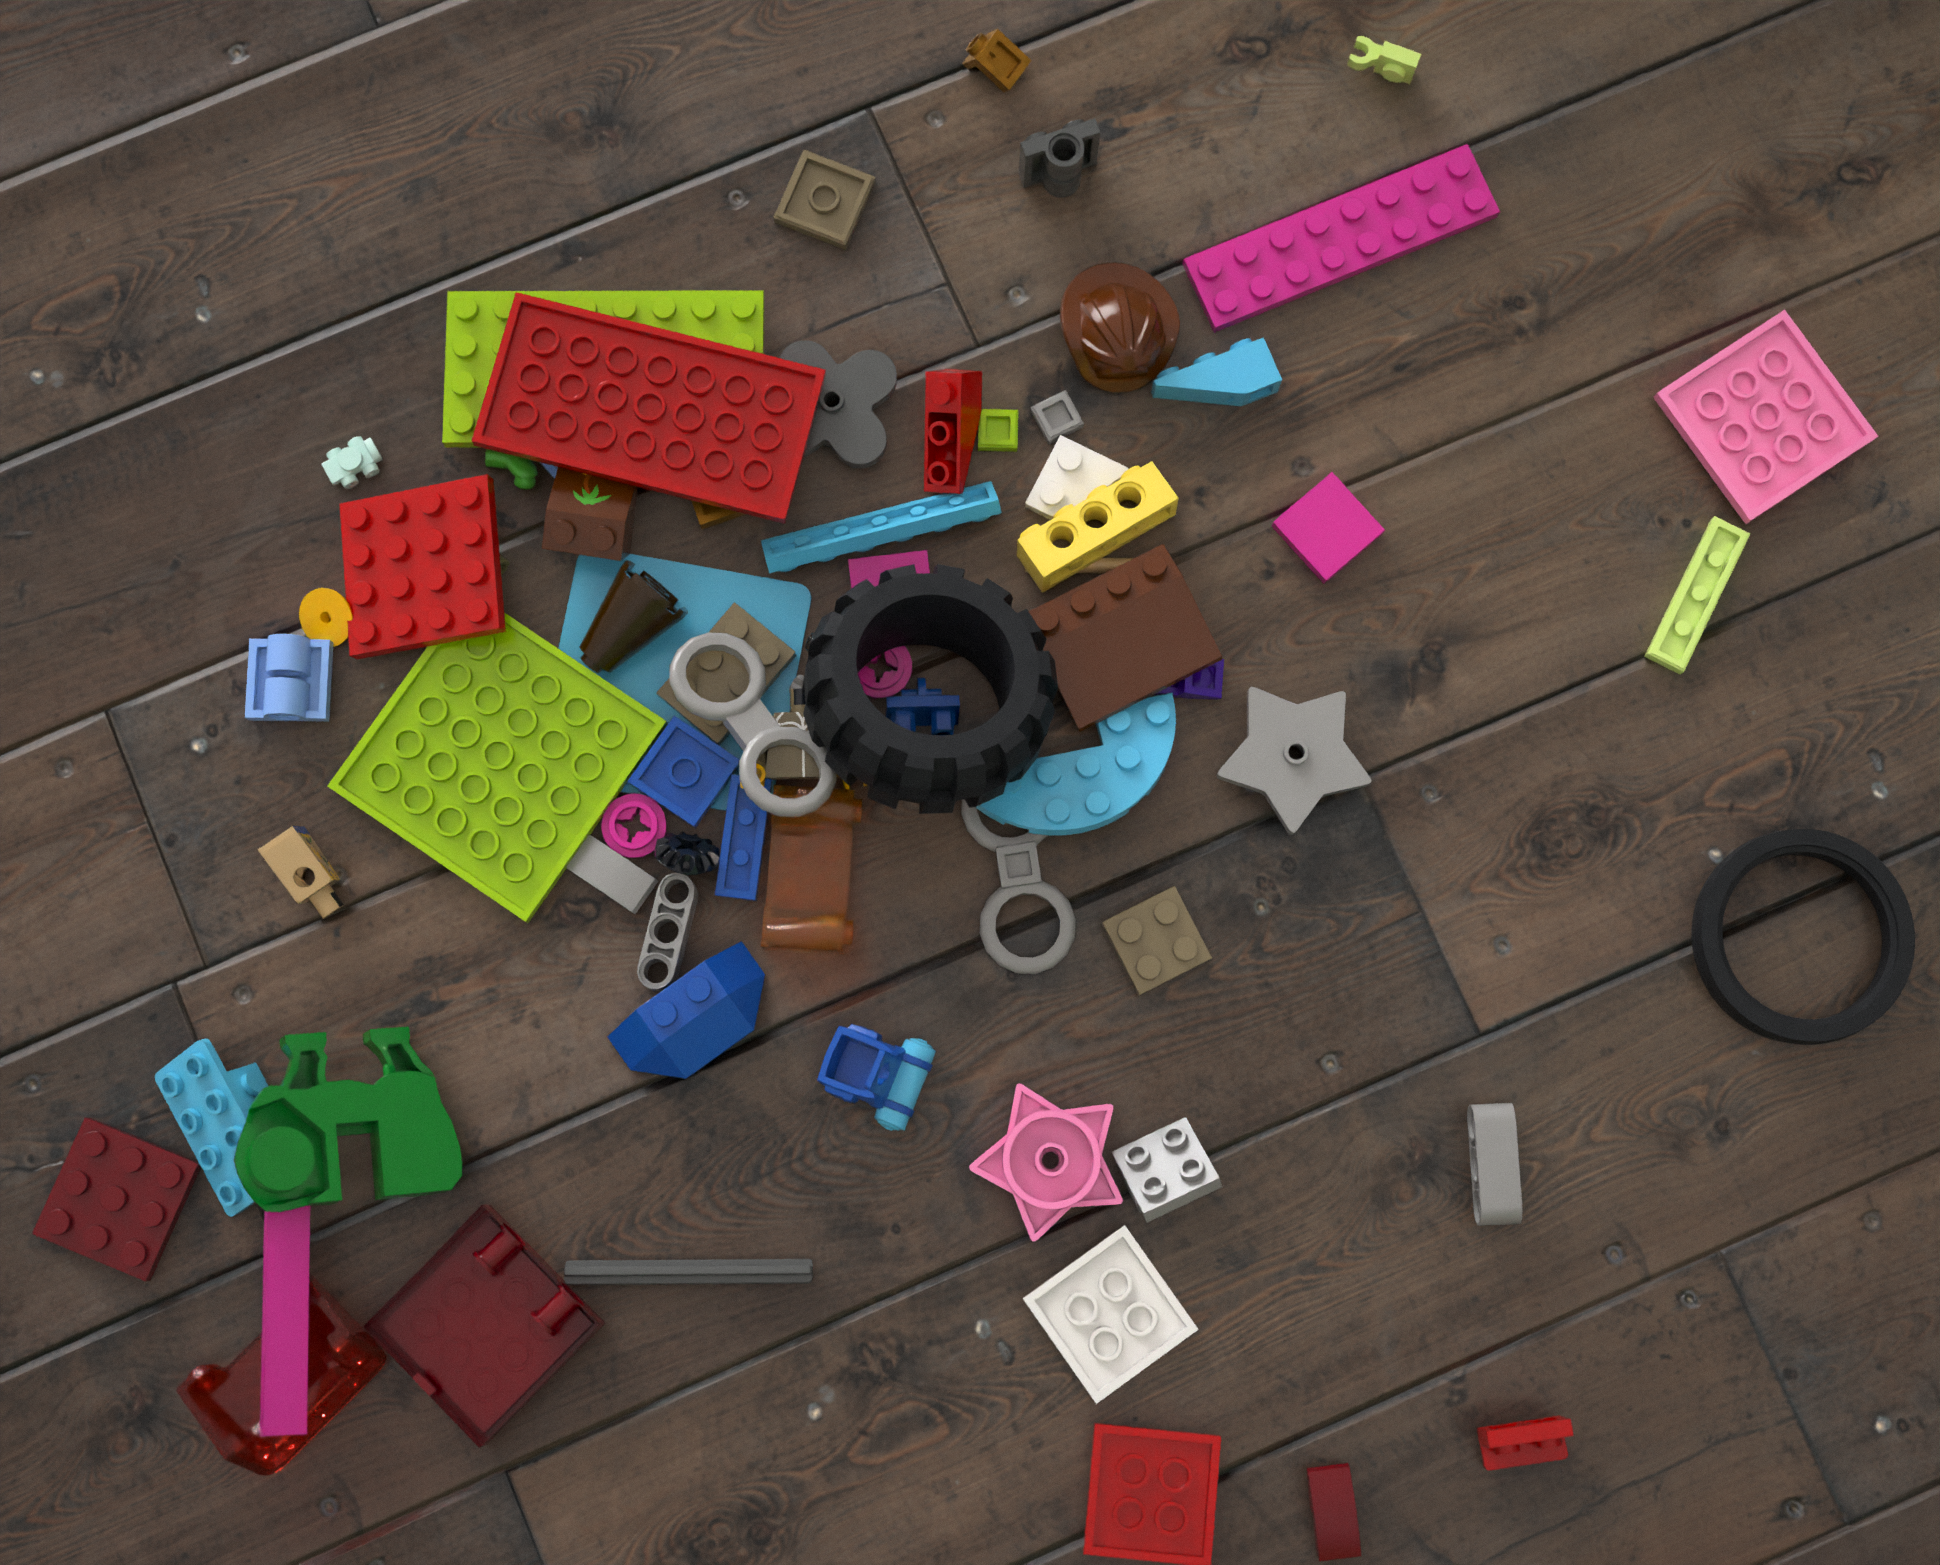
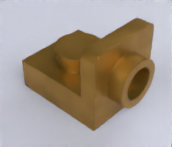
[963,29,1032,92]

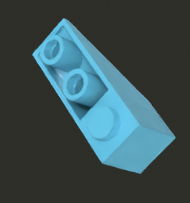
[1151,337,1282,406]

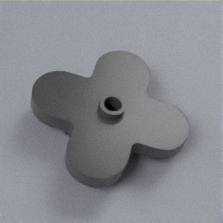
[780,340,897,469]

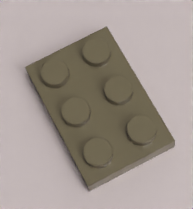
[656,602,797,746]

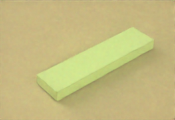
[1644,516,1750,675]

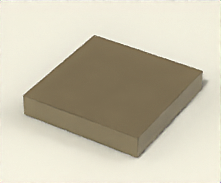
[773,149,876,250]

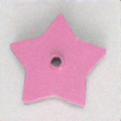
[969,1084,1123,1242]

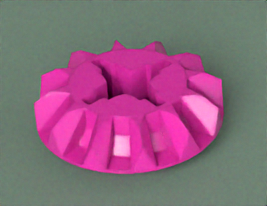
[858,646,912,699]
[601,793,666,858]

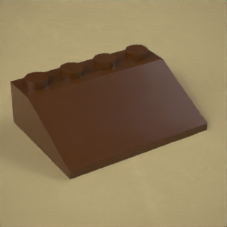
[1028,544,1222,732]

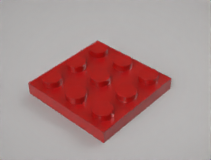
[1083,1423,1221,1565]

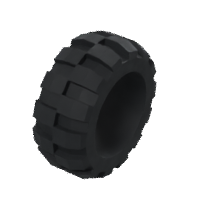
[802,564,1058,814]

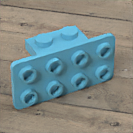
[155,1039,269,1217]

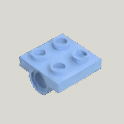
[245,634,334,722]

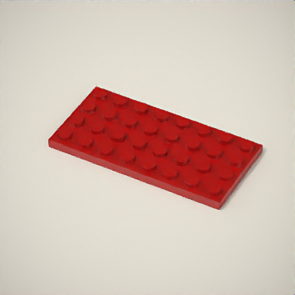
[471,292,826,524]

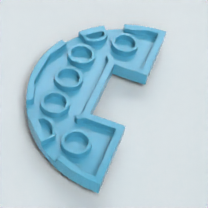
[976,693,1176,836]

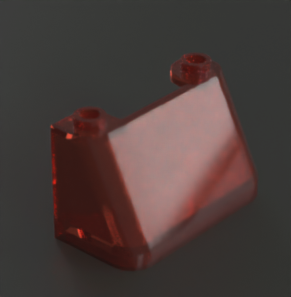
[176,1273,386,1476]

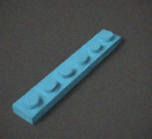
[761,481,1001,573]

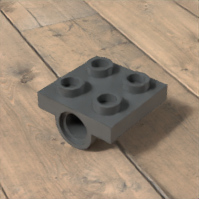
[1019,118,1101,198]

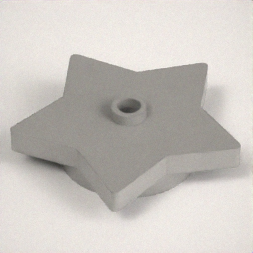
[1216,687,1372,835]

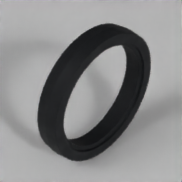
[1691,829,1915,1045]

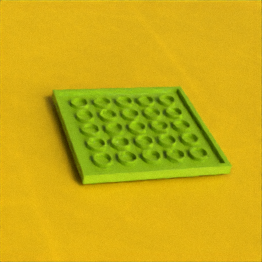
[327,612,668,923]

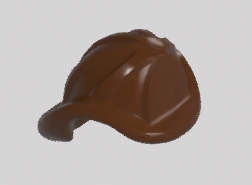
[1060,262,1180,393]

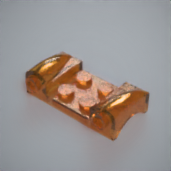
[761,785,863,955]

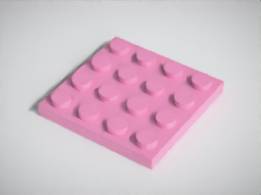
[1653,310,1878,524]

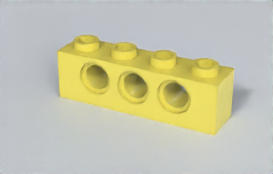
[1017,461,1179,593]

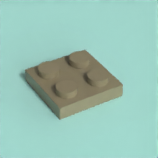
[1102,886,1212,996]

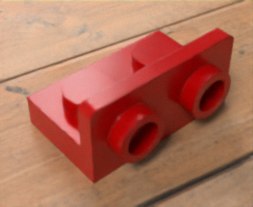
[1477,1415,1574,1471]

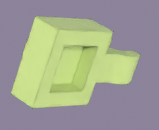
[1347,36,1421,84]

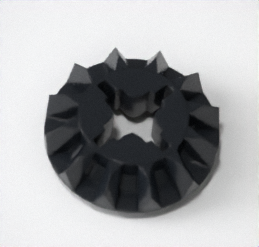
[654,831,720,875]

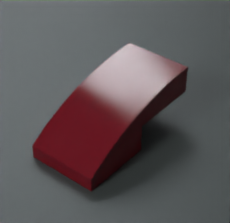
[1306,1463,1361,1562]

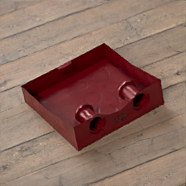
[363,1205,606,1448]

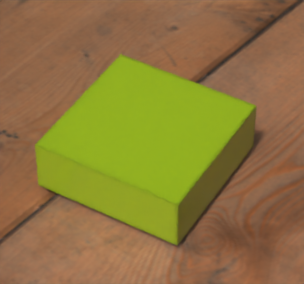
[978,409,1018,452]

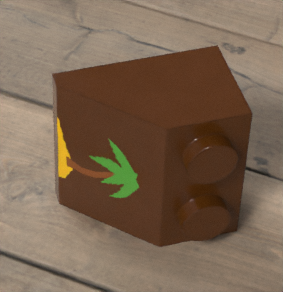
[542,467,638,561]

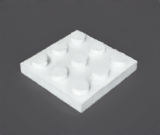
[1023,1225,1198,1404]

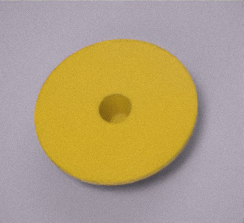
[299,588,353,647]

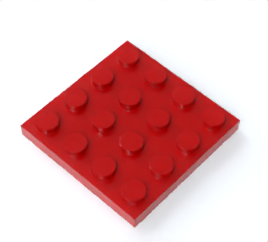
[339,474,506,660]

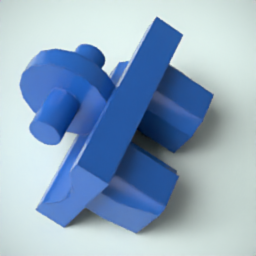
[885,677,960,736]

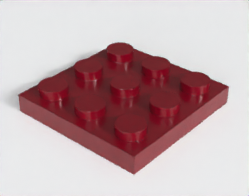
[32,1117,201,1281]

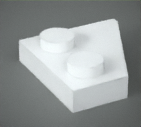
[1025,435,1129,520]

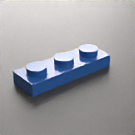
[715,774,773,901]

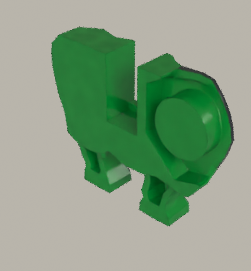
[234,1027,462,1212]

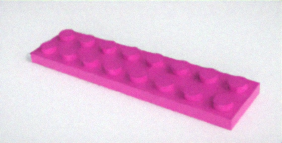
[1183,144,1500,333]

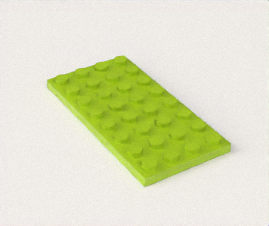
[442,290,765,448]

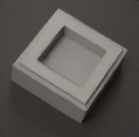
[1030,390,1084,445]

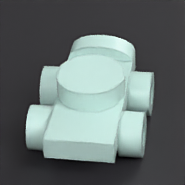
[322,436,383,489]

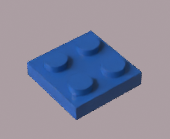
[628,715,740,829]

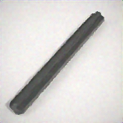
[564,1259,813,1285]

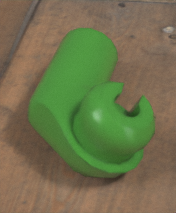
[485,449,538,489]

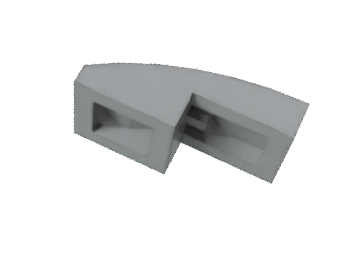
[566,834,658,914]

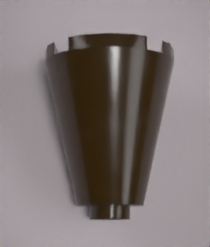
[579,560,688,673]

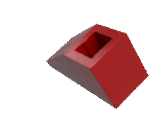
[924,369,982,494]

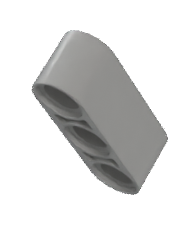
[637,873,699,992]
[1467,1103,1523,1226]

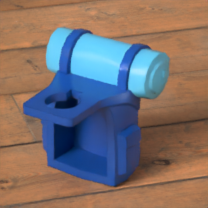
[817,1024,936,1131]

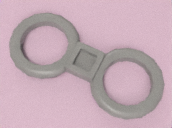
[669,632,836,817]
[961,799,1076,974]

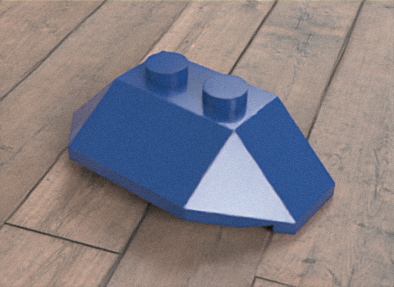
[607,941,765,1079]

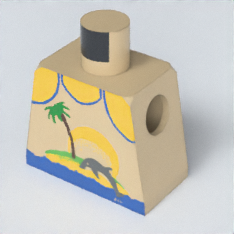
[258,826,344,919]

